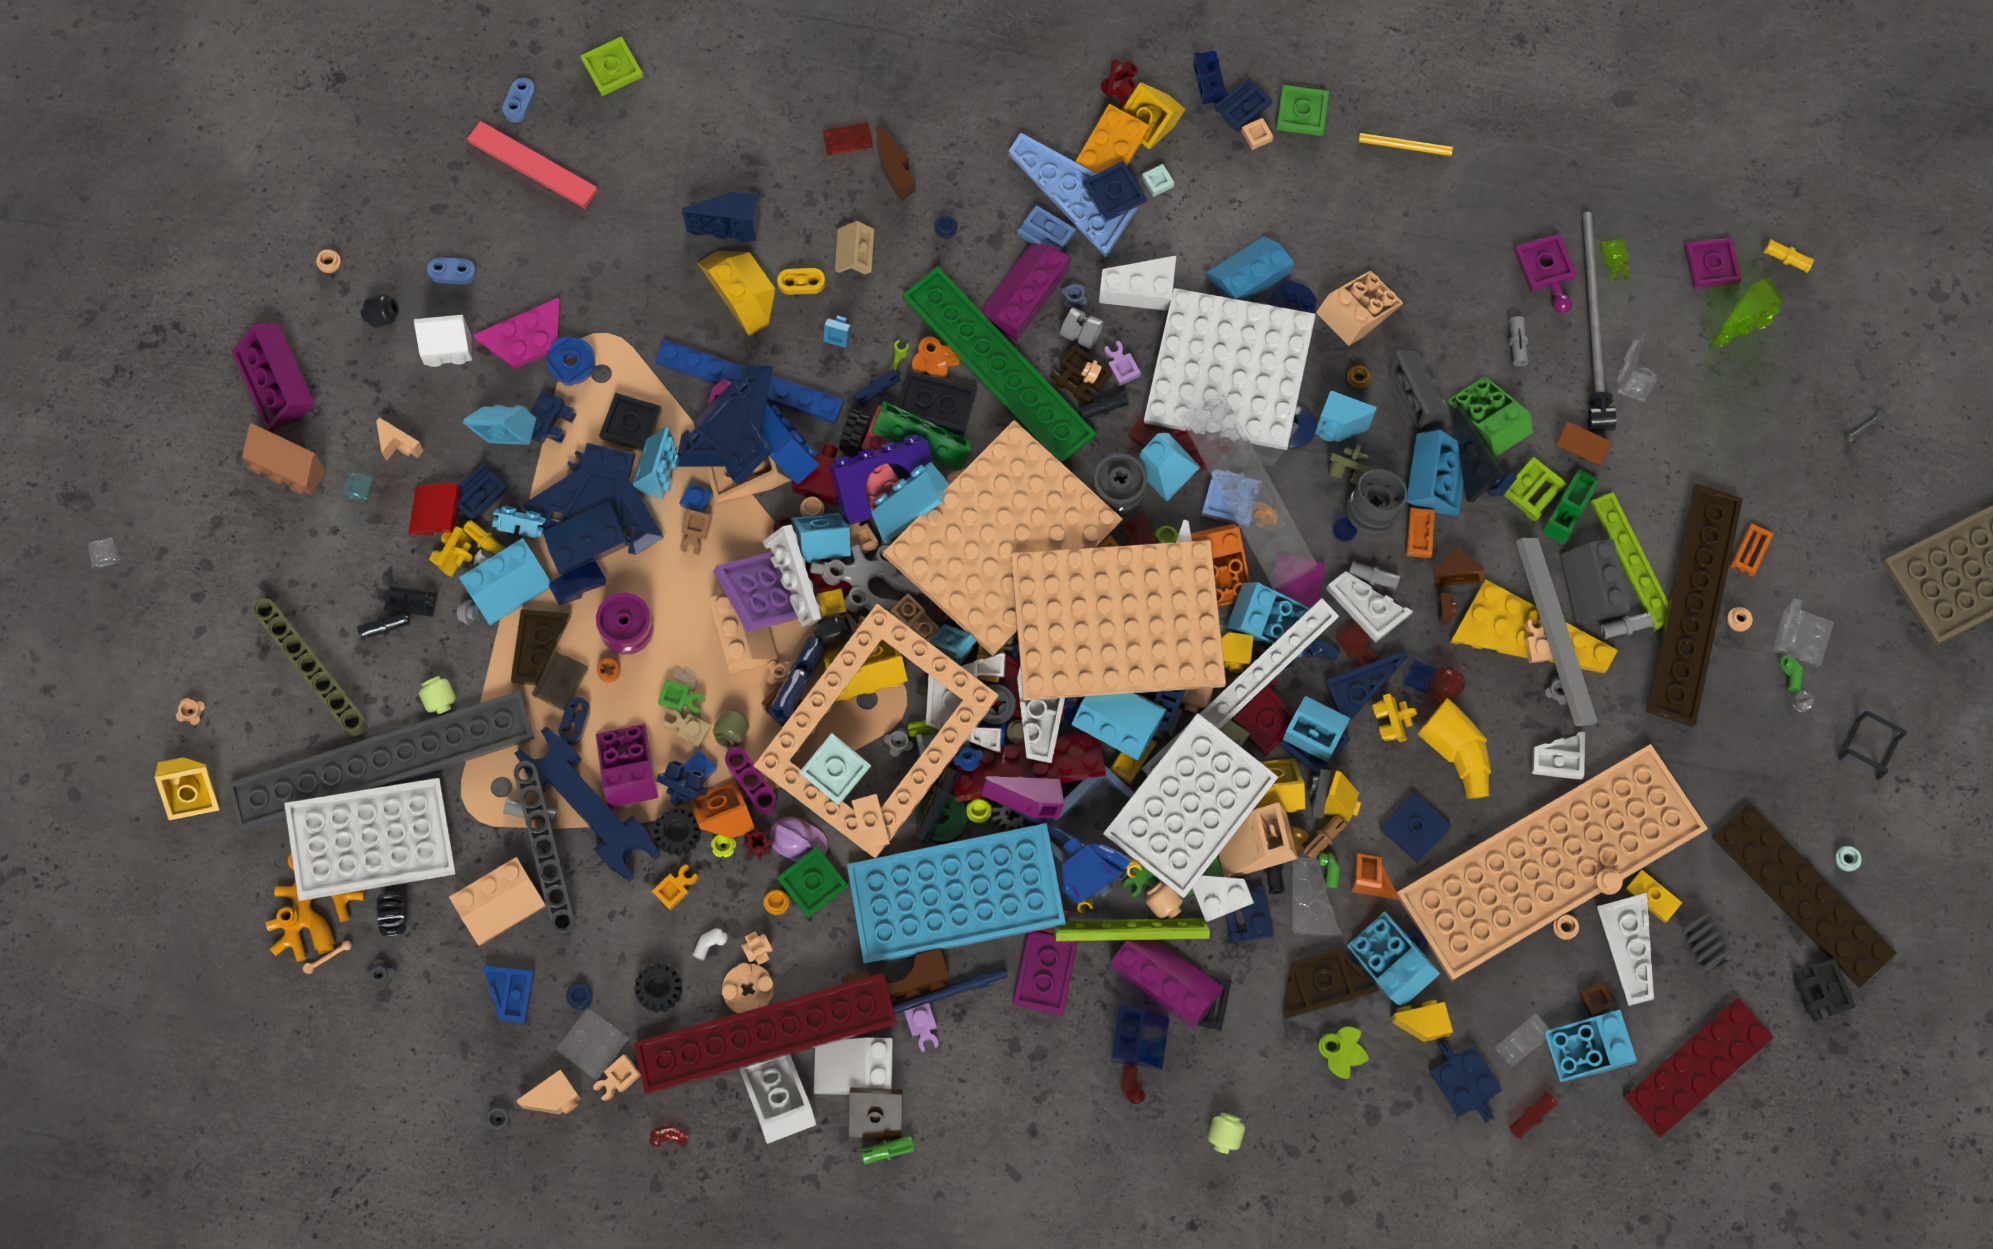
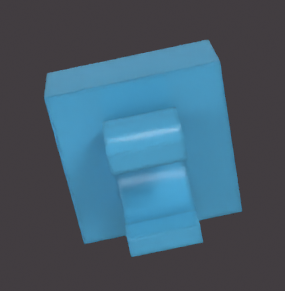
[823,315,850,348]

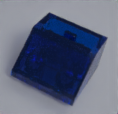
[1111,1005,1170,1070]

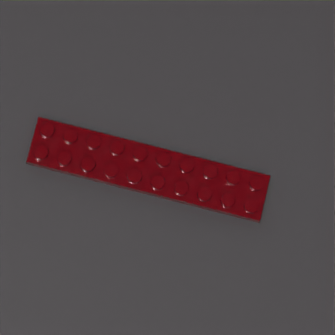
[634,973,898,1094]

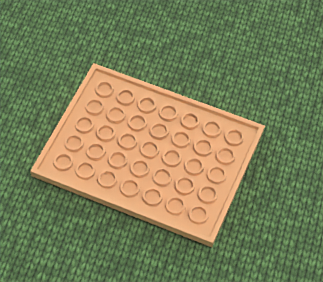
[882,421,1123,656]
[1011,540,1226,701]

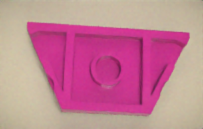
[473,298,561,369]

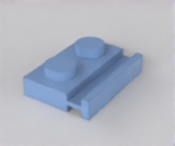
[1017,205,1076,251]

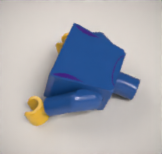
[1061,837,1142,913]

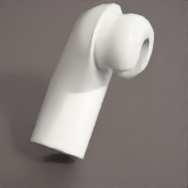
[692,928,727,960]

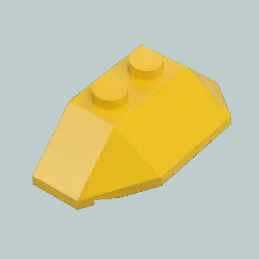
[698,250,776,337]

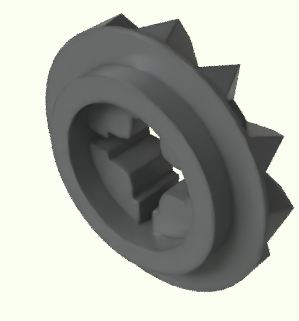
[982,684,1015,724]

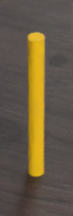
[1358,133,1453,156]

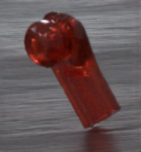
[649,1125,690,1147]

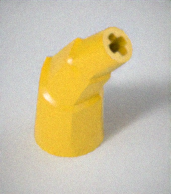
[1417,698,1491,799]

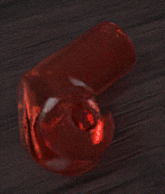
[1121,1066,1145,1104]

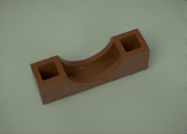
[841,948,949,1003]

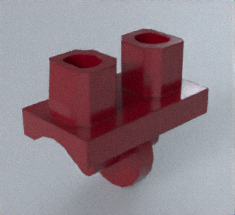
[1101,59,1138,106]

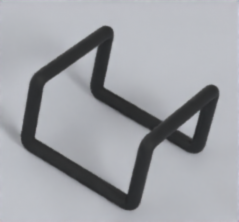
[1838,711,1907,780]

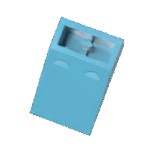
[633,427,679,499]
[1226,582,1311,657]
[1347,911,1440,1007]
[1545,1010,1638,1082]

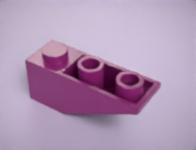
[980,776,1064,819]

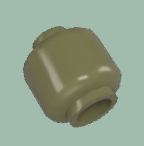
[713,710,750,748]

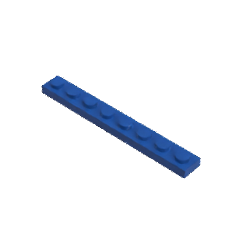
[655,340,844,425]

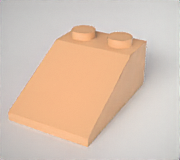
[706,456,791,502]

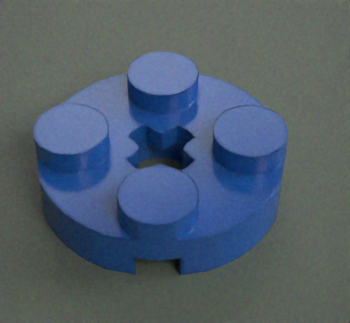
[547,337,596,386]

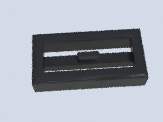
[1197,975,1232,1032]

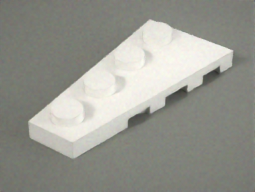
[762,525,822,627]

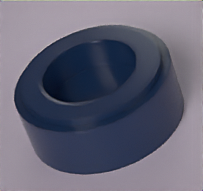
[566,983,593,1010]

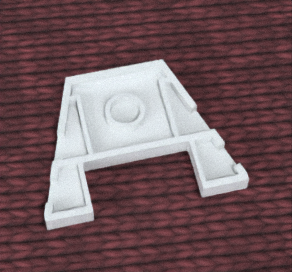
[926,653,1006,752]

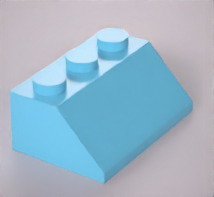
[871,462,949,543]
[459,538,553,626]
[1071,693,1166,760]

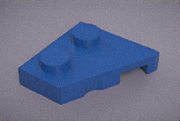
[483,965,535,1024]

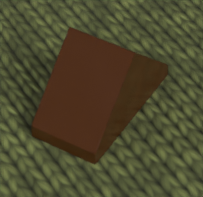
[1434,547,1485,587]

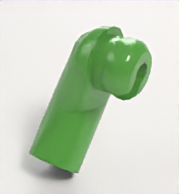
[1780,655,1803,692]
[1318,852,1340,888]

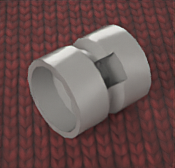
[1060,307,1104,349]

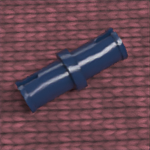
[853,368,901,407]

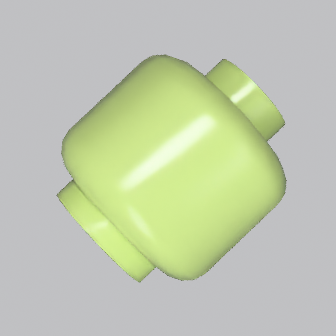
[418,676,456,715]
[1207,1113,1245,1154]

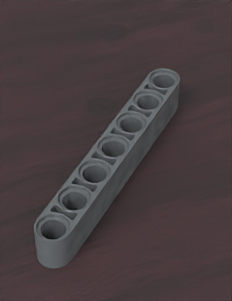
[514,761,575,934]

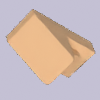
[376,418,424,461]

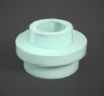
[1835,846,1862,872]

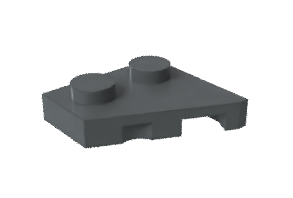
[1308,769,1331,819]

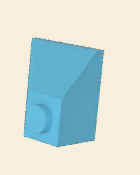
[1138,433,1200,502]

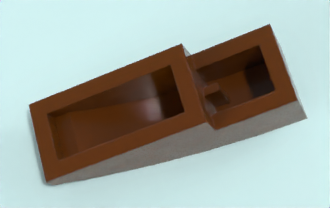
[876,125,916,201]

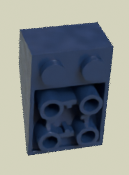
[682,192,761,242]

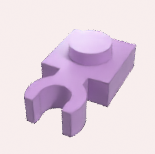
[1104,341,1141,386]
[904,1003,938,1053]

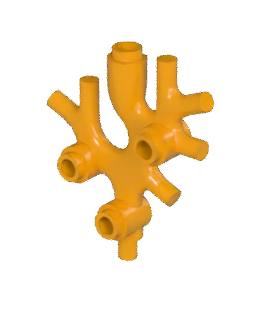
[266,841,366,962]

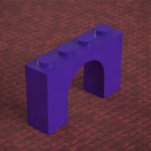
[829,435,933,525]

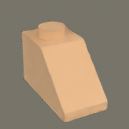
[516,1070,581,1114]

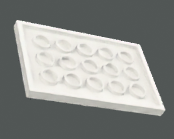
[1103,713,1278,898]
[285,778,455,901]

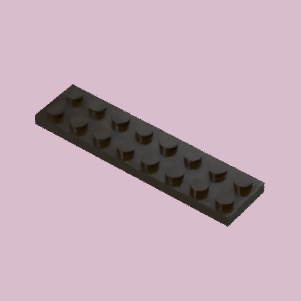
[1712,803,1897,988]

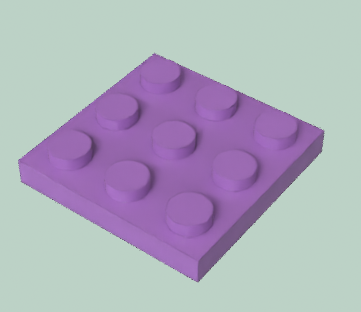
[713,552,798,633]

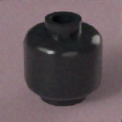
[361,294,399,328]
[814,613,853,649]

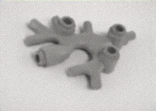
[810,539,923,612]

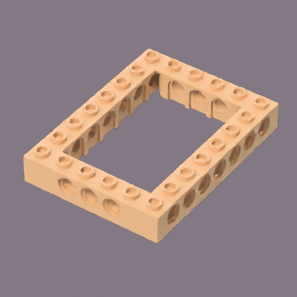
[754,604,999,859]

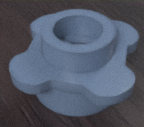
[1062,284,1087,308]

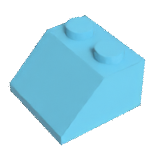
[1315,391,1377,442]
[463,405,536,445]
[791,513,851,563]

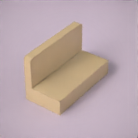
[835,221,874,275]

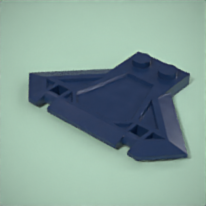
[677,365,773,485]
[523,443,664,555]

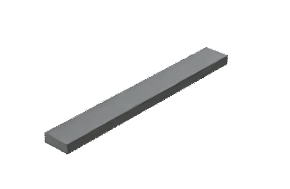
[1516,538,1598,726]

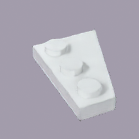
[1326,571,1413,643]

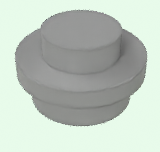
[457,600,479,625]

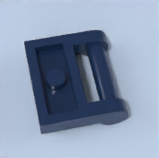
[1225,885,1274,944]

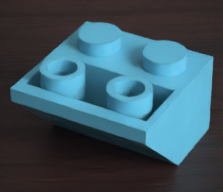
[1283,696,1351,762]

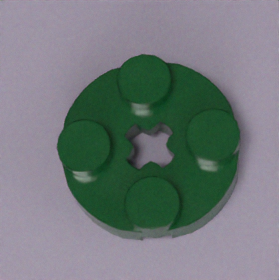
[916,794,967,844]

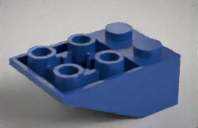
[761,403,819,485]

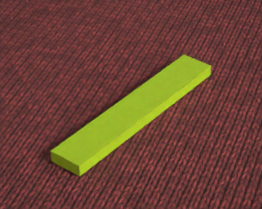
[1590,492,1669,632]
[1053,918,1210,941]

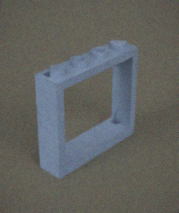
[1046,765,1134,901]

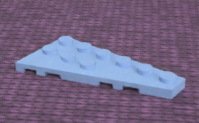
[1009,133,1140,257]

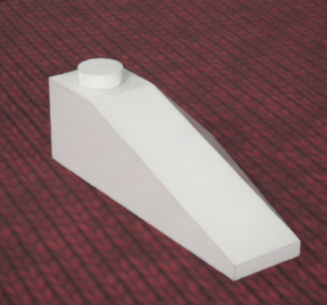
[1017,668,1065,763]

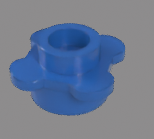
[953,744,983,771]

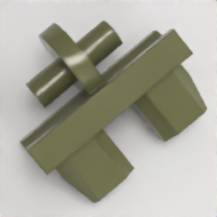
[1329,444,1374,485]

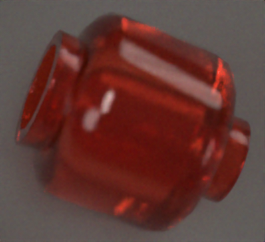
[1428,666,1466,704]

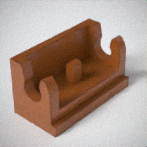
[1555,422,1612,467]

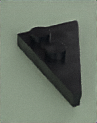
[1453,406,1505,502]

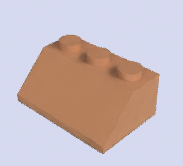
[242,423,326,496]

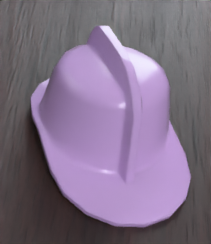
[769,816,828,862]

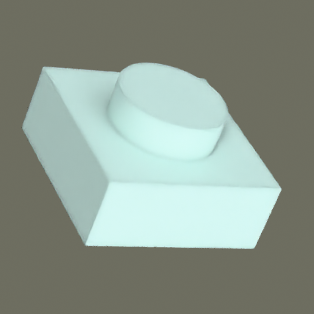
[1142,164,1174,197]

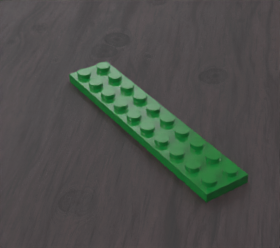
[902,267,1096,464]

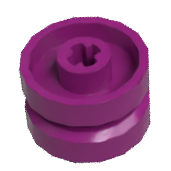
[596,592,654,655]

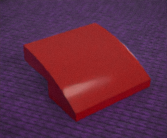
[408,483,461,535]

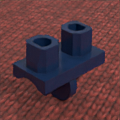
[656,761,708,806]

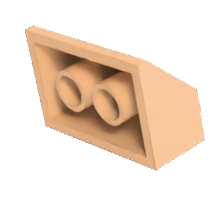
[708,593,778,675]
[449,857,546,946]

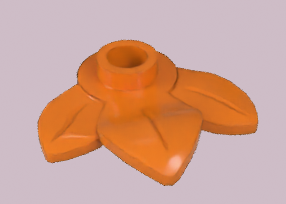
[912,337,959,379]

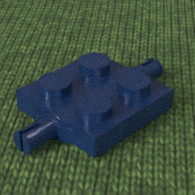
[1429,1040,1503,1123]

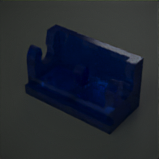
[1193,51,1227,105]

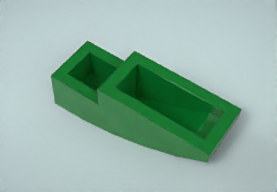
[1542,469,1600,545]

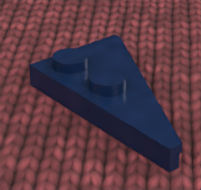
[1325,650,1407,722]

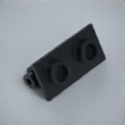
[383,586,438,617]

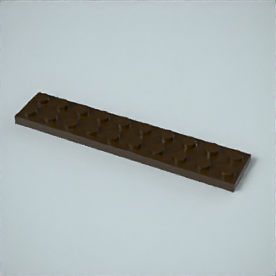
[1645,484,1743,727]

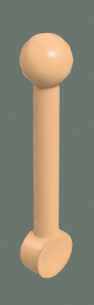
[303,940,352,974]

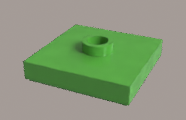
[1276,85,1329,136]

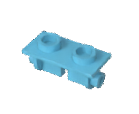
[492,506,546,539]

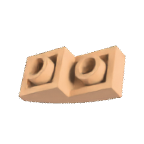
[890,593,940,642]

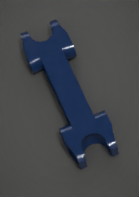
[514,727,661,883]

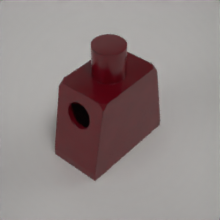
[791,444,838,506]

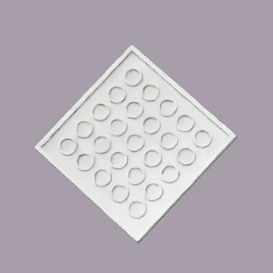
[1144,288,1316,450]

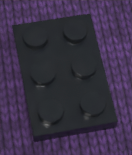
[896,370,977,435]

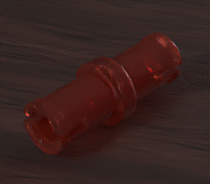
[1509,1092,1558,1139]

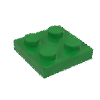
[777,847,849,919]

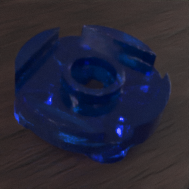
[1269,281,1317,314]

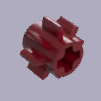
[742,827,775,861]

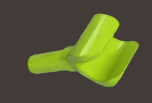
[889,340,909,371]

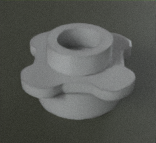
[1545,676,1567,705]
[884,728,913,757]

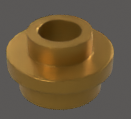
[1347,366,1371,389]

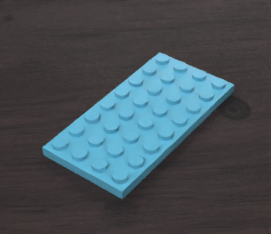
[847,823,1066,965]

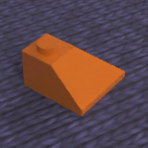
[690,780,755,839]

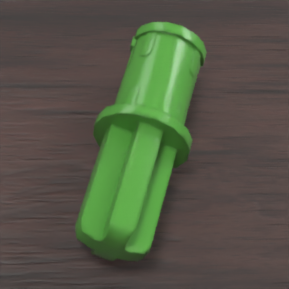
[861,1136,914,1165]

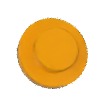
[764,889,790,915]

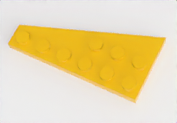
[1450,579,1618,674]

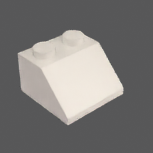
[414,315,473,367]

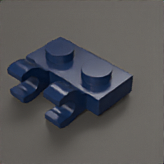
[530,391,577,444]

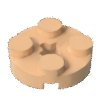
[722,963,774,1014]

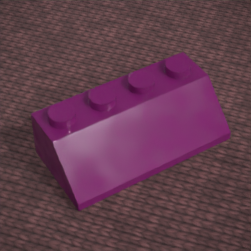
[980,243,1070,341]
[231,324,315,432]
[1110,939,1224,1030]

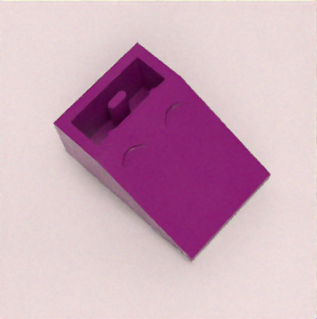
[596,724,659,808]

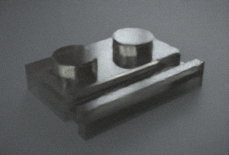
[532,651,588,712]

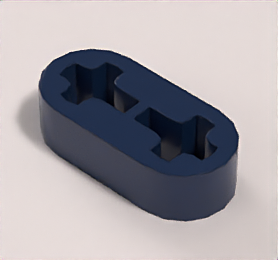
[559,697,591,745]

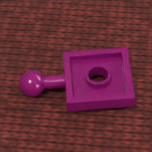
[1514,234,1577,314]

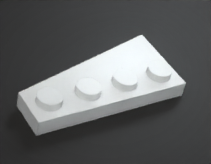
[1597,893,1654,1006]

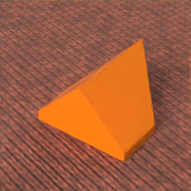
[1351,853,1399,900]

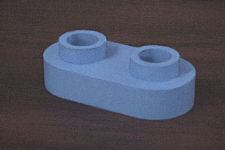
[502,78,536,123]
[427,257,476,285]

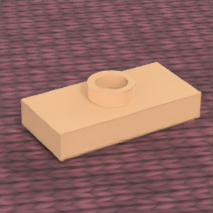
[852,794,890,851]

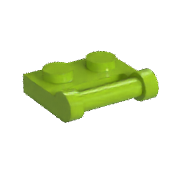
[1503,457,1567,521]

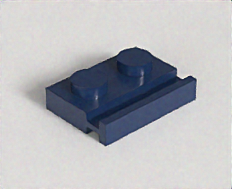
[1215,78,1272,132]
[457,464,508,522]

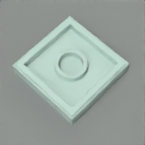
[799,733,872,805]

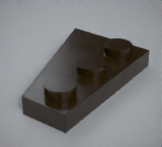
[511,609,572,685]

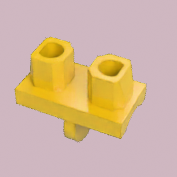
[429,526,473,577]
[1372,693,1417,742]

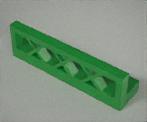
[871,401,971,471]

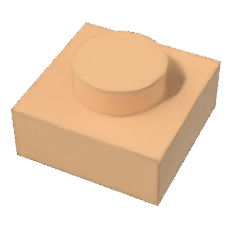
[1241,118,1274,150]

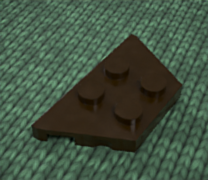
[1283,948,1380,1020]

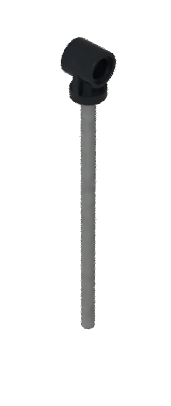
[1582,212,1616,431]

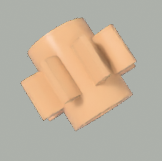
[741,931,773,965]

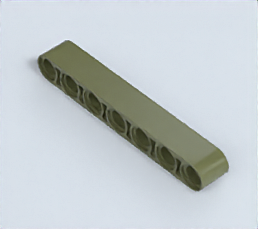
[253,598,368,738]

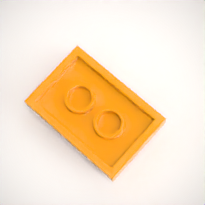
[1075,104,1150,174]

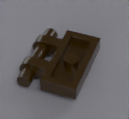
[1050,344,1113,404]

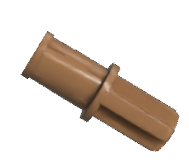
[1303,815,1347,860]

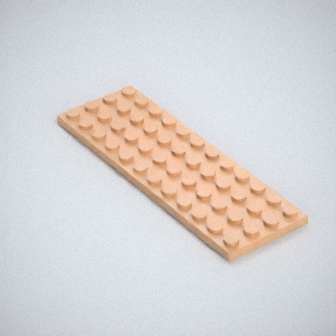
[1396,744,1708,982]

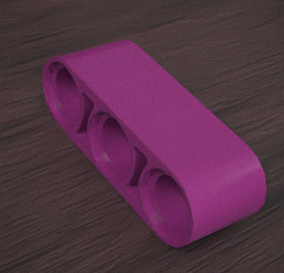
[725,747,778,815]

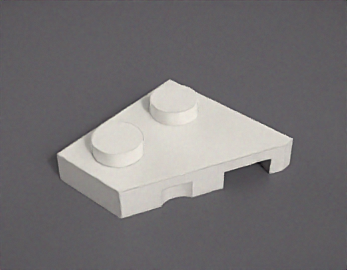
[1532,732,1585,780]
[1192,875,1254,922]

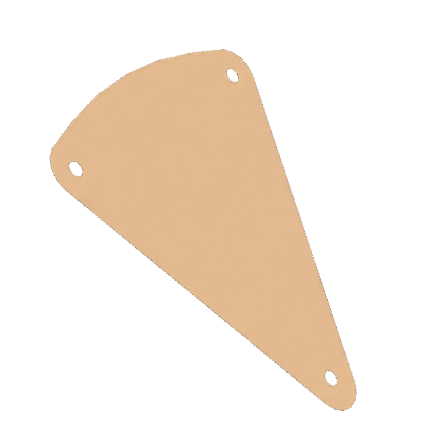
[461,333,907,829]

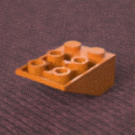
[1191,524,1250,607]

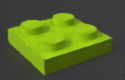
[580,36,643,97]

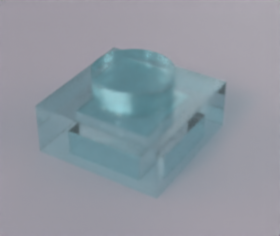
[342,472,375,503]

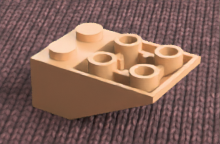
[1316,270,1403,346]
[1218,802,1298,878]

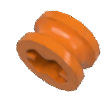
[596,658,620,683]

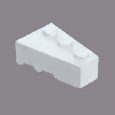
[1099,256,1176,311]

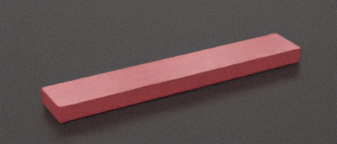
[467,121,598,209]

